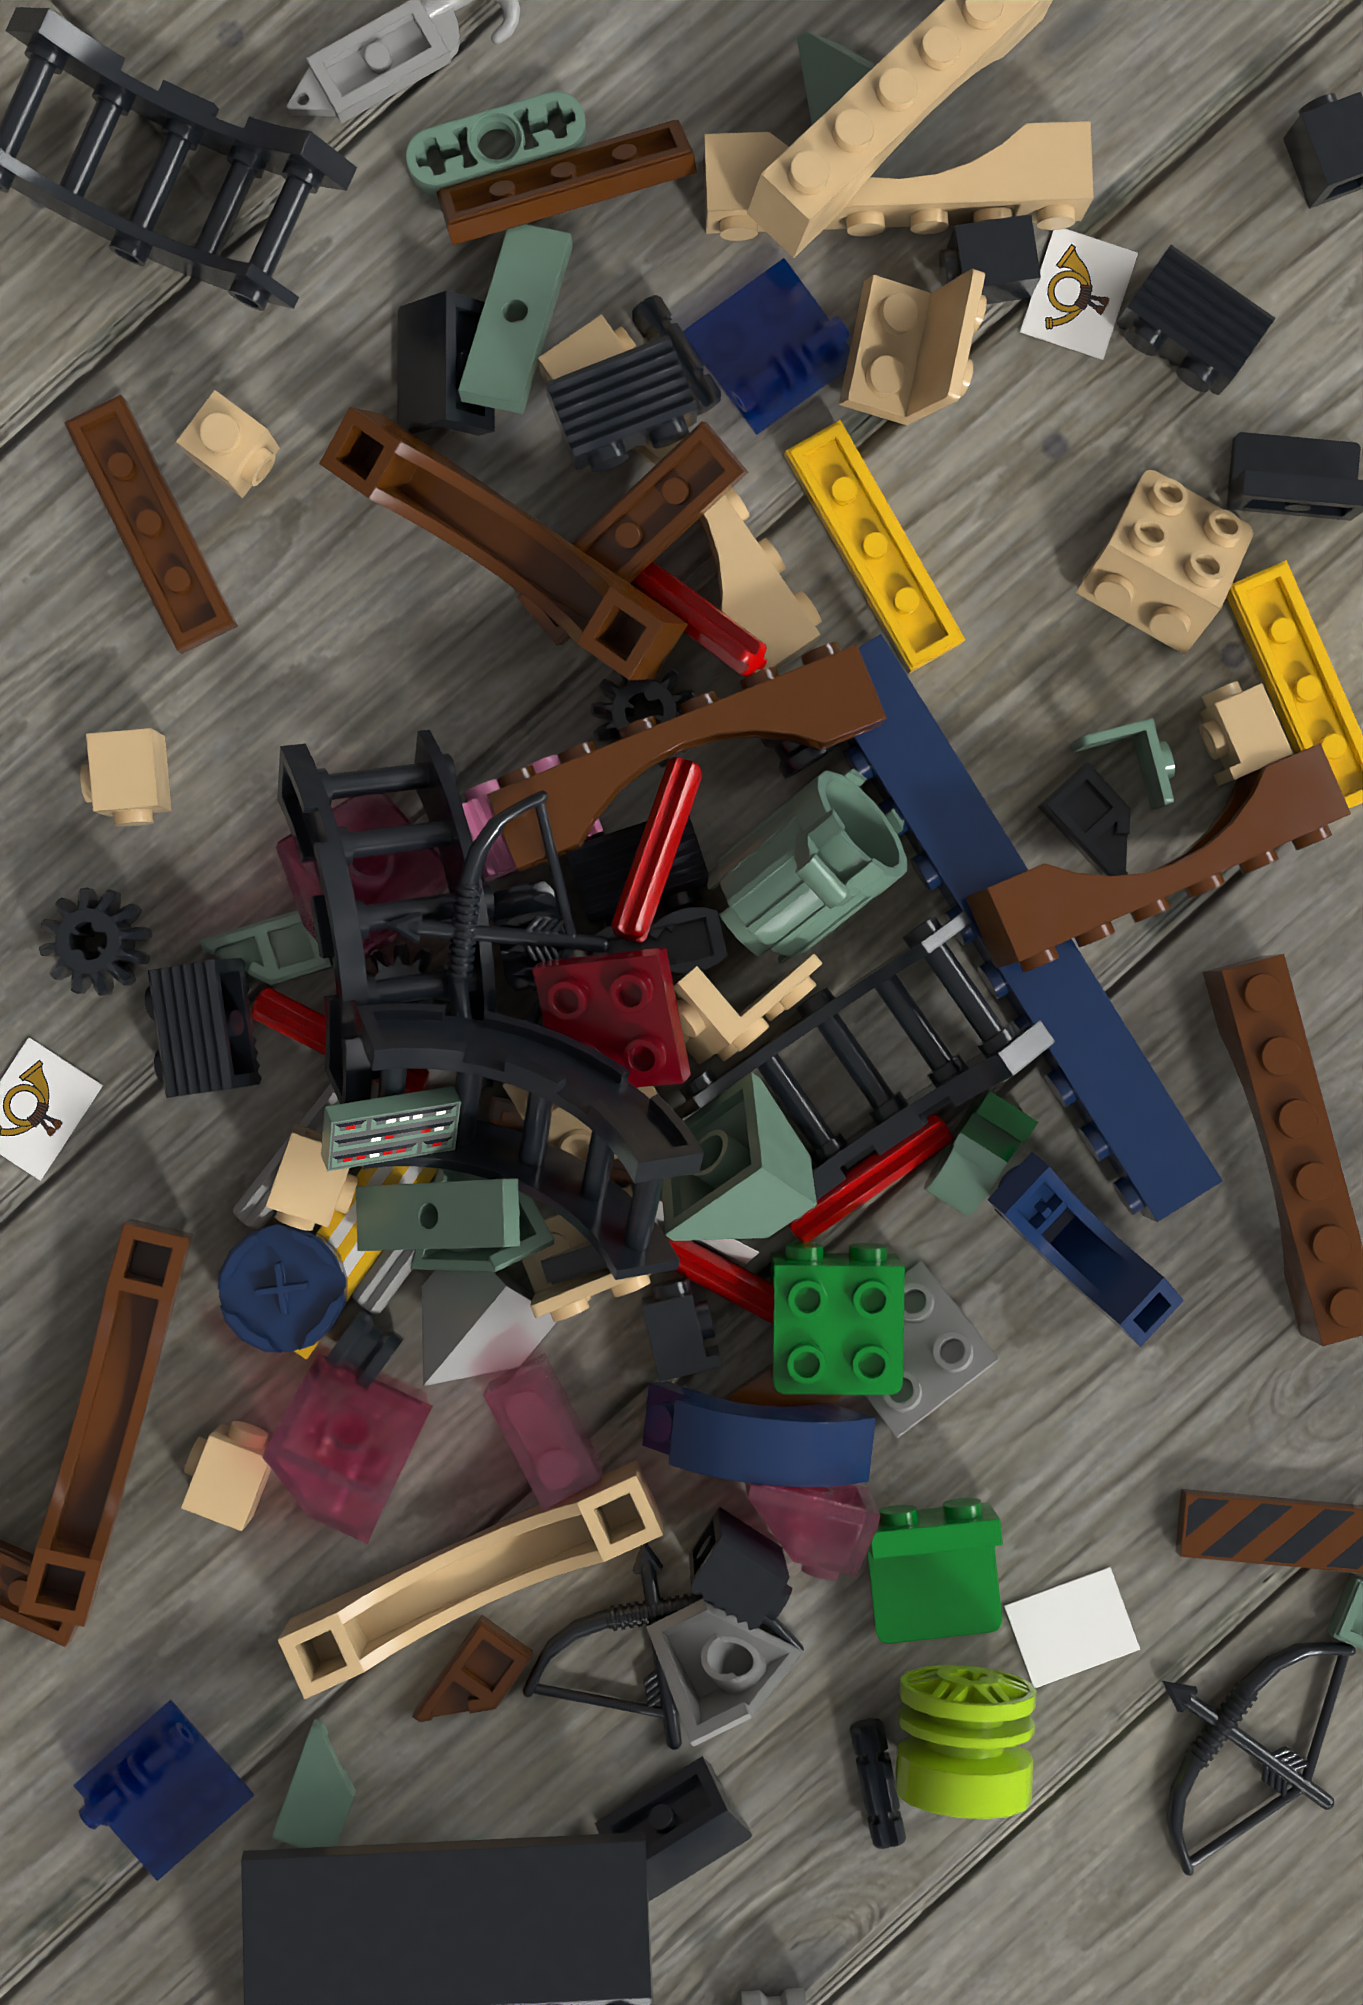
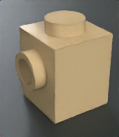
[176,390,280,499]
[80,728,172,826]
[266,1124,359,1231]
[181,1421,280,1531]

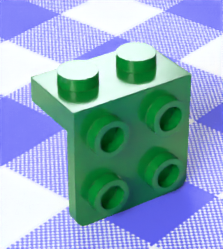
[770,1242,905,1395]
[863,1498,1003,1644]

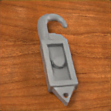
[286,0,520,124]

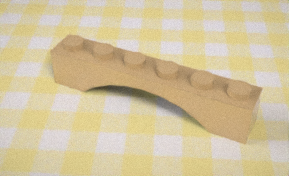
[747,0,1053,258]
[703,121,1094,241]
[538,314,822,674]
[278,1460,663,1699]

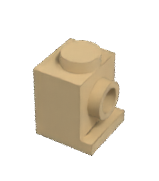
[1199,681,1293,786]

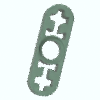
[406,91,586,196]

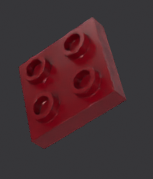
[533,947,691,1088]

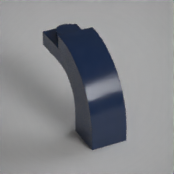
[987,1152,1184,1347]
[642,1381,876,1487]

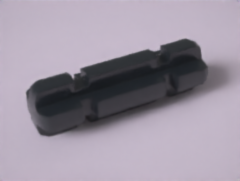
[632,295,721,416]
[850,1718,906,1849]

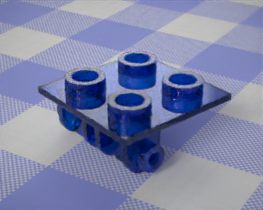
[683,258,850,436]
[73,1699,254,1881]

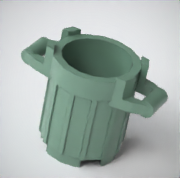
[707,768,907,964]

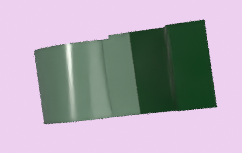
[924,1090,1039,1217]

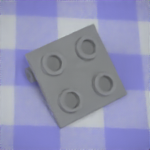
[865,1261,999,1439]

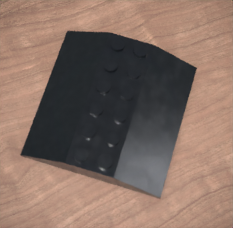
[241,1832,654,2005]

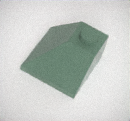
[662,1072,817,1241]

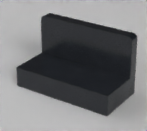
[397,290,495,436]
[1227,432,1363,521]
[595,1756,752,1901]

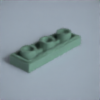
[458,224,573,414]
[356,1179,520,1251]

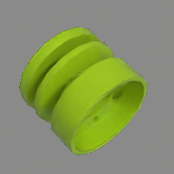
[895,1665,1037,1819]

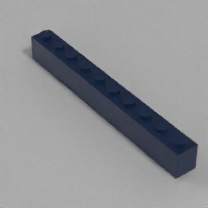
[843,634,1223,1222]

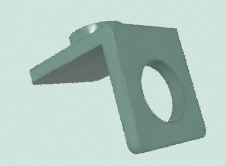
[1071,718,1175,810]

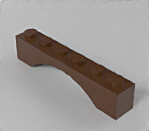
[319,407,688,680]
[487,642,887,872]
[965,743,1351,973]
[1203,954,1363,1346]
[18,1219,193,1627]

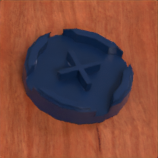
[218,1223,348,1353]

